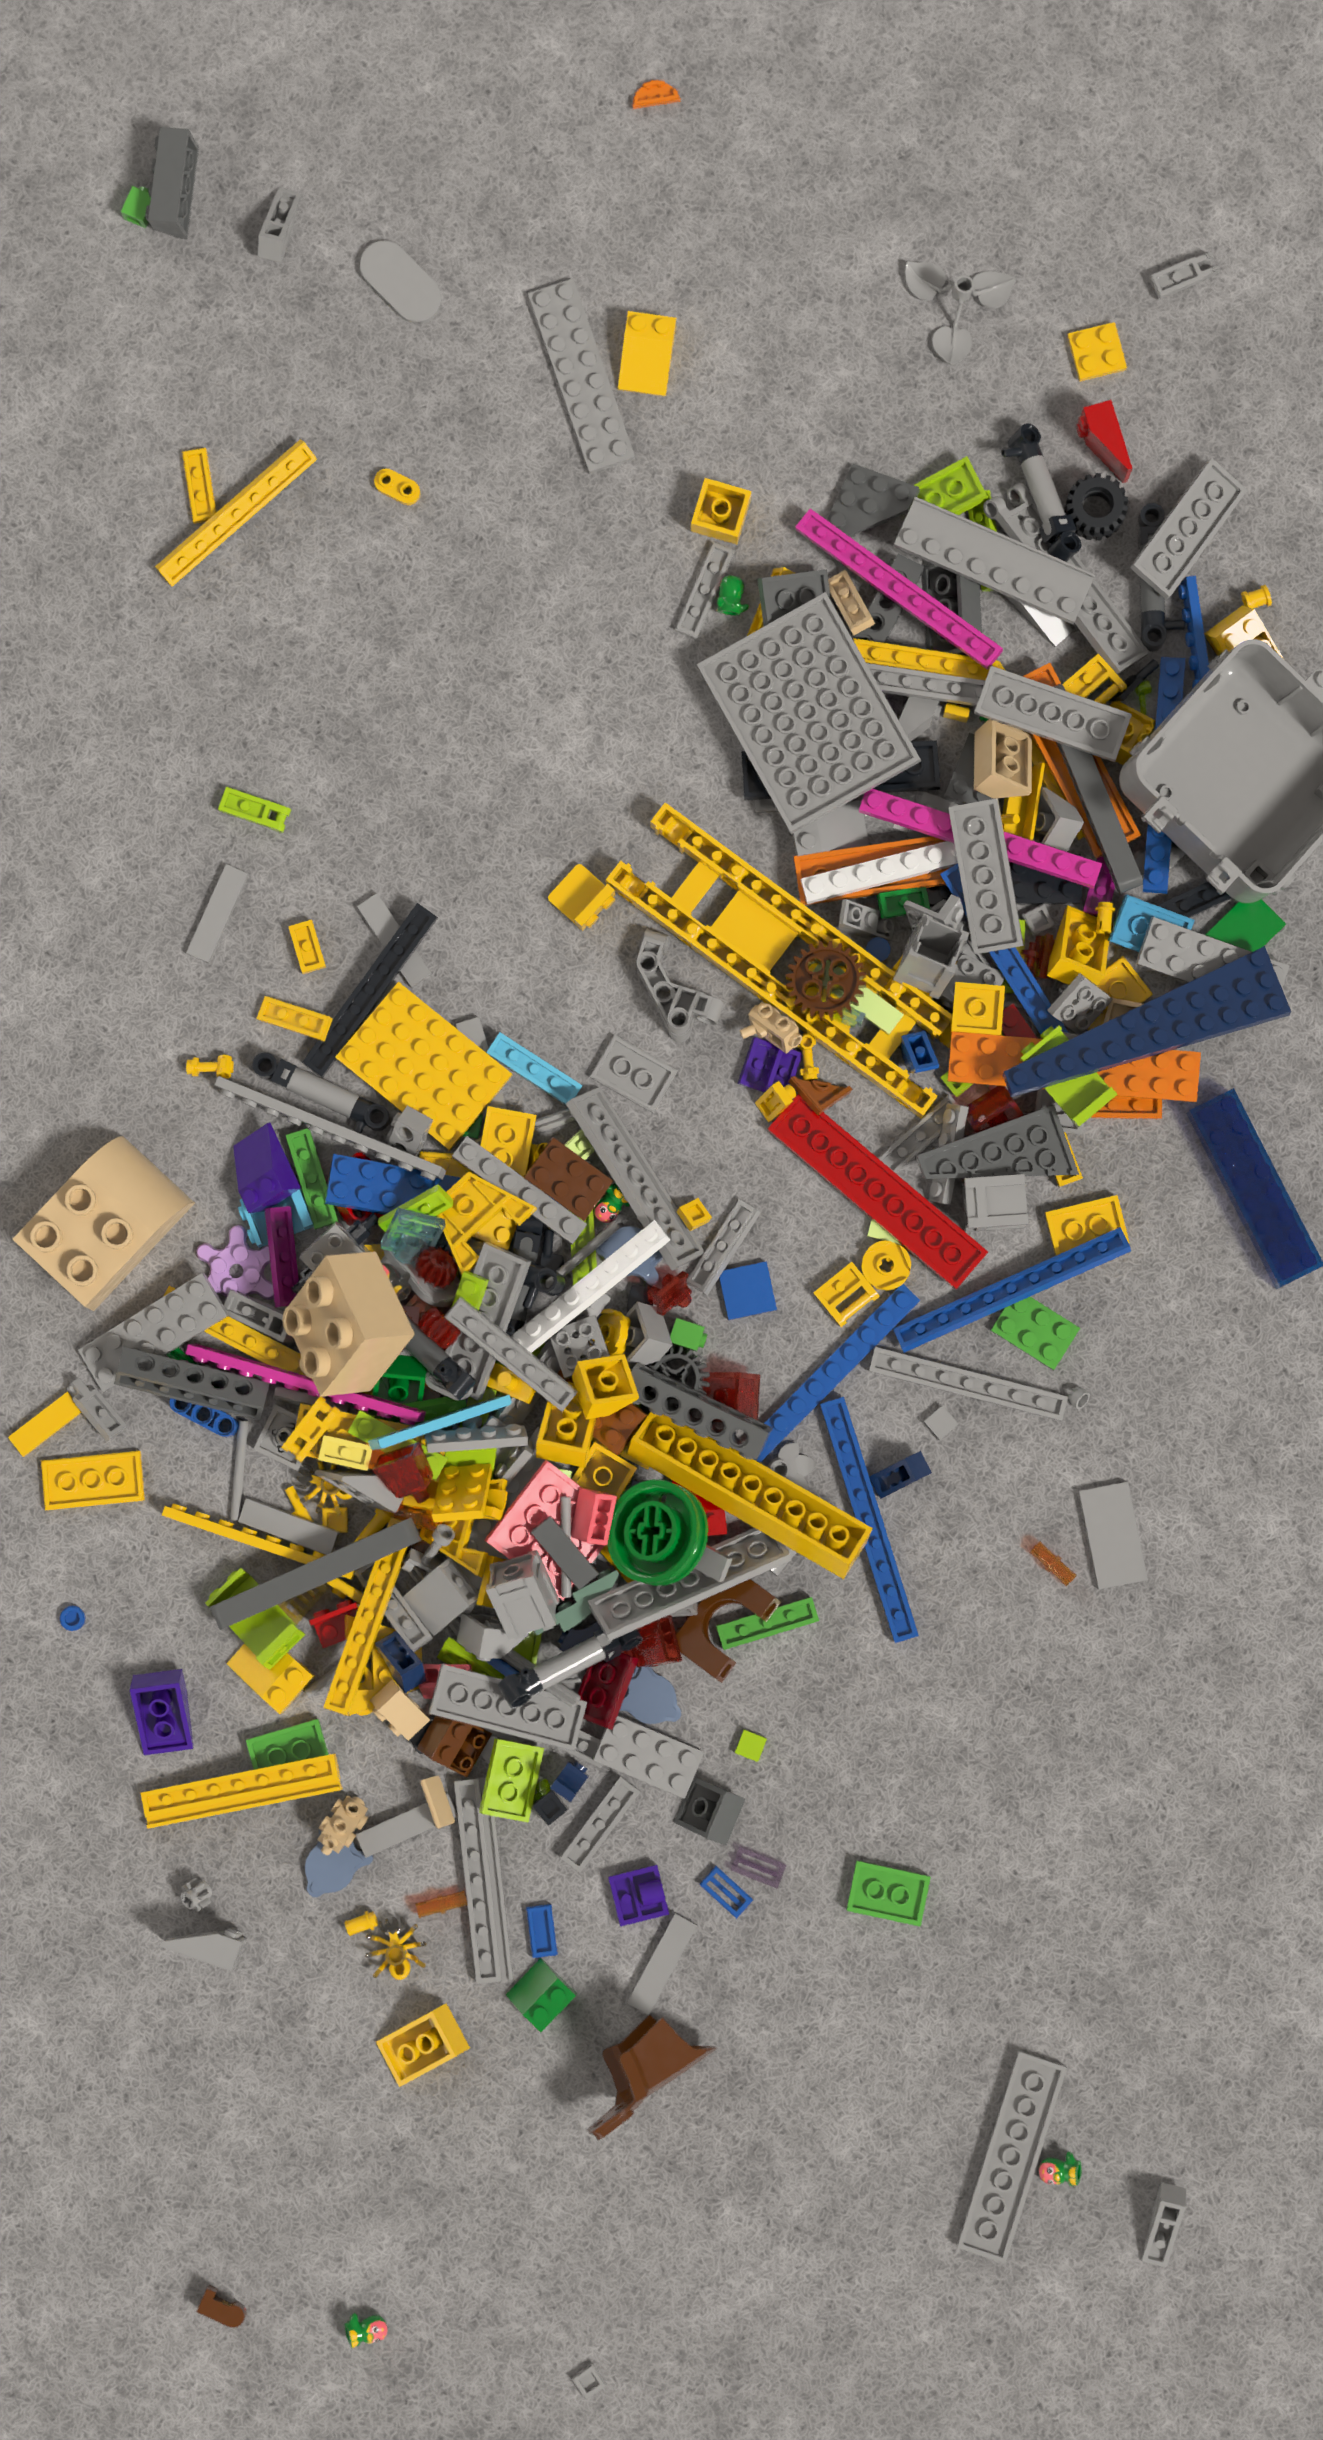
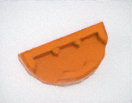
[633,80,681,109]

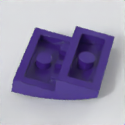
[737,1037,803,1093]

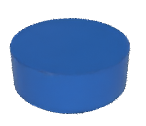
[866,937,891,962]
[60,1606,86,1631]

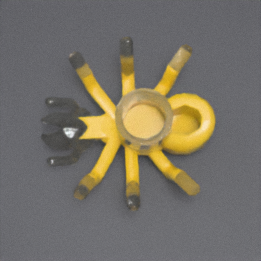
[296,1458,355,1515]
[365,1916,426,1980]

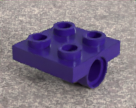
[608,1864,669,1927]

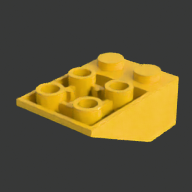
[1204,605,1283,658]

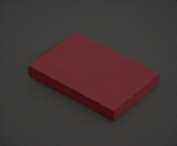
[578,1652,638,1730]

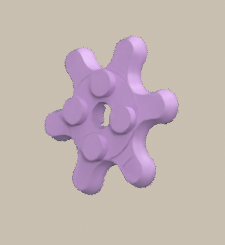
[196,1225,274,1300]

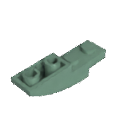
[534,1568,619,1636]

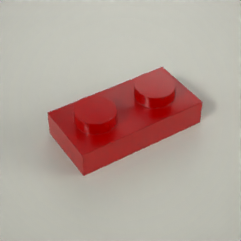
[1001,1004,1038,1039]

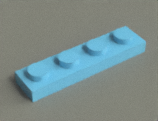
[486,1032,583,1106]

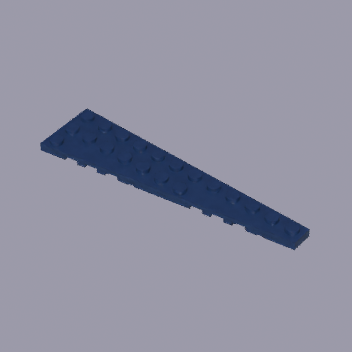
[1003,946,1291,1097]

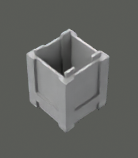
[893,914,969,999]
[961,1174,1033,1232]
[486,1550,559,1640]

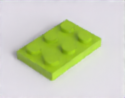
[914,456,989,515]
[479,1738,544,1823]

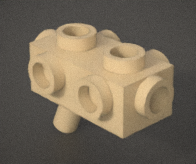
[739,1002,802,1054]
[318,1795,368,1855]

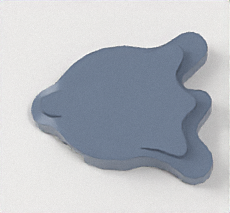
[596,1226,663,1285]
[619,1656,681,1724]
[305,1829,373,1897]

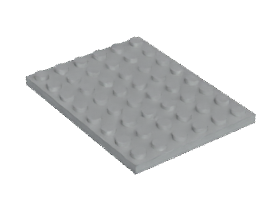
[697,592,921,834]

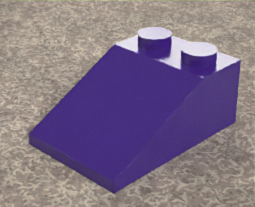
[233,1123,301,1213]
[129,1669,194,1755]

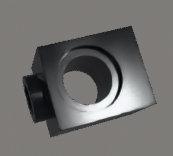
[533,1790,569,1826]

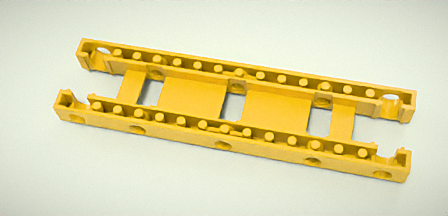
[606,802,952,1119]

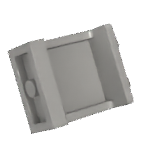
[403,1558,479,1636]

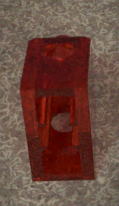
[372,1442,433,1504]
[624,1615,682,1667]

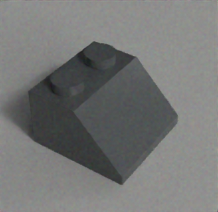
[674,1777,745,1845]

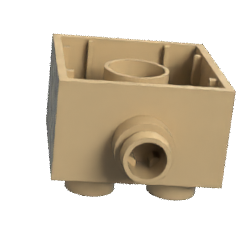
[283,1252,415,1397]

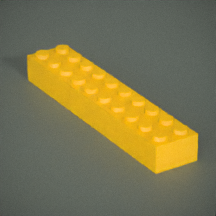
[627,1412,873,1579]

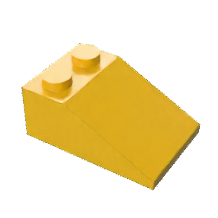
[618,311,676,396]
[1047,905,1110,986]
[536,1382,596,1468]
[227,1643,316,1714]
[376,2003,470,2087]

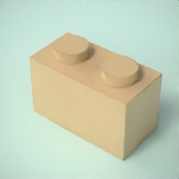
[370,1680,430,1741]

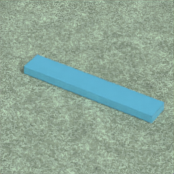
[368,1395,512,1450]

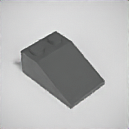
[944,733,993,805]

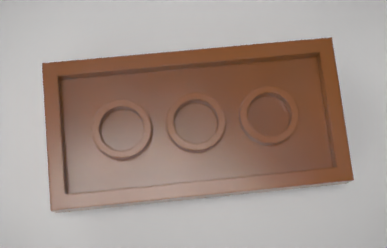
[541,1369,648,1455]

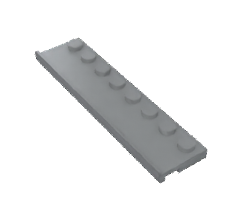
[894,497,1095,625]

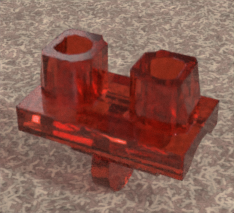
[1020,934,1055,980]
[648,1271,692,1316]

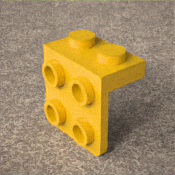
[548,864,615,931]

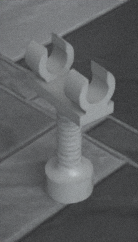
[401,1524,455,1579]

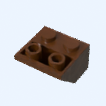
[417,1716,492,1777]

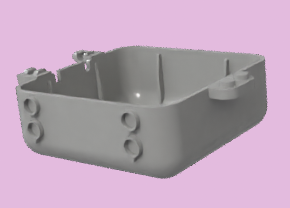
[1119,639,1323,903]

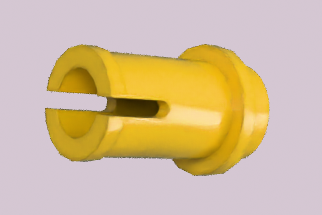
[1095,902,1115,934]
[344,1911,378,1936]

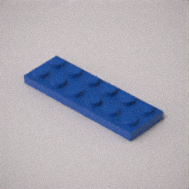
[325,1154,461,1225]

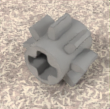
[181,1878,212,1912]

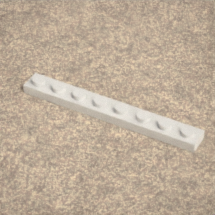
[801,841,958,904]
[511,1220,670,1353]

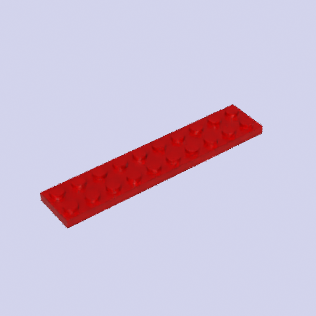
[767,1094,988,1290]

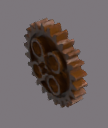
[786,941,866,1021]

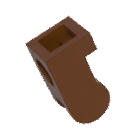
[196,2285,247,2328]

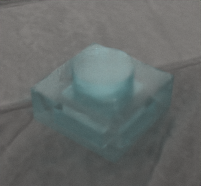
[838,1008,866,1028]

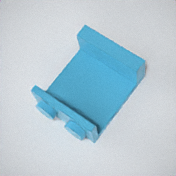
[238,1189,314,1248]

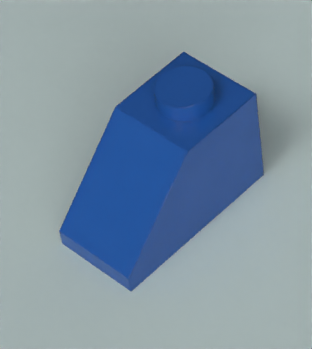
[901,1031,939,1073]

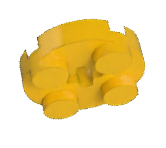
[861,1240,911,1291]
[589,1308,631,1356]

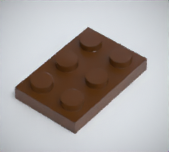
[524,1137,613,1221]

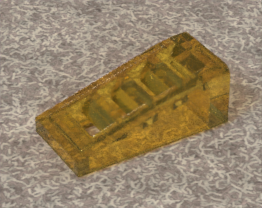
[280,1584,329,1625]

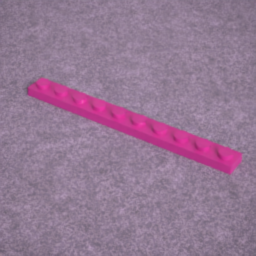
[795,508,1003,670]
[859,789,1102,889]
[186,1343,426,1425]

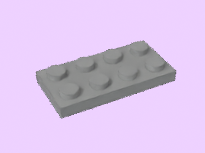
[592,1716,704,1799]

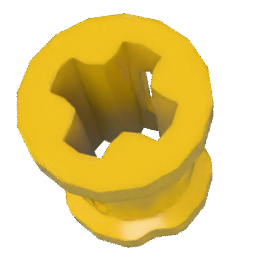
[1241,585,1272,609]

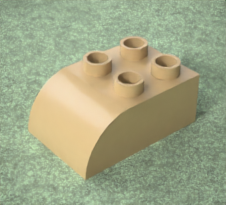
[12,1136,195,1311]

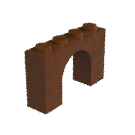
[670,1579,781,1683]

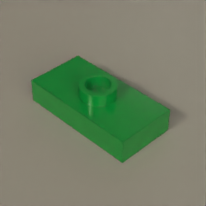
[876,887,931,919]

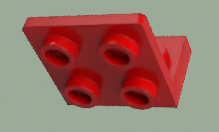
[309,1600,360,1649]

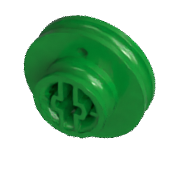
[607,1480,708,1586]

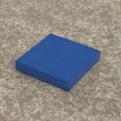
[719,1261,777,1321]

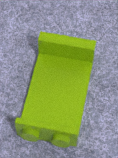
[1020,1026,1117,1128]
[205,1568,306,1670]

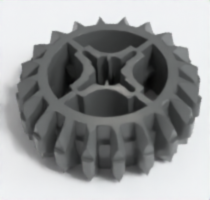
[646,1346,710,1410]

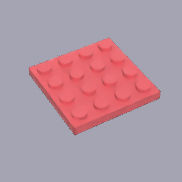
[485,1460,605,1600]

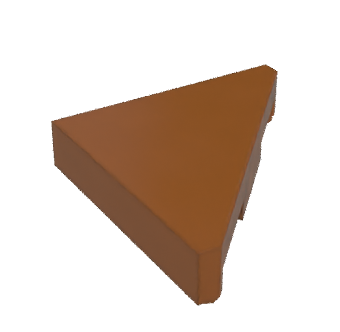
[789,1076,853,1116]

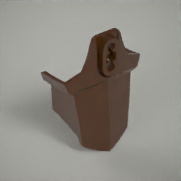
[587,2014,717,2140]

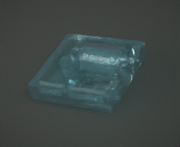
[381,1208,445,1264]

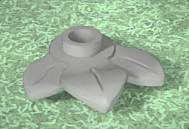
[768,1443,817,1490]

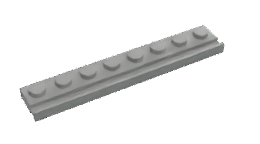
[454,1778,513,1984]

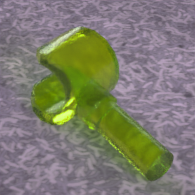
[1135,680,1152,716]
[532,1779,551,1805]

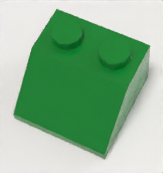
[373,1355,426,1404]
[506,1958,577,2033]

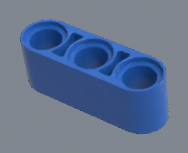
[169,1398,238,1438]

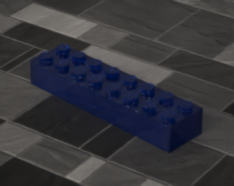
[1186,1088,1323,1290]

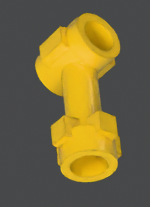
[797,1033,819,1081]
[186,1055,234,1079]

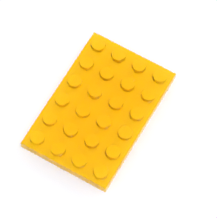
[335,982,513,1151]

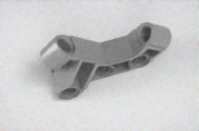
[636,929,725,1042]

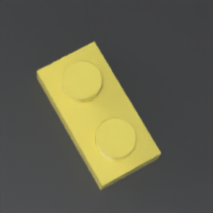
[318,1435,372,1471]

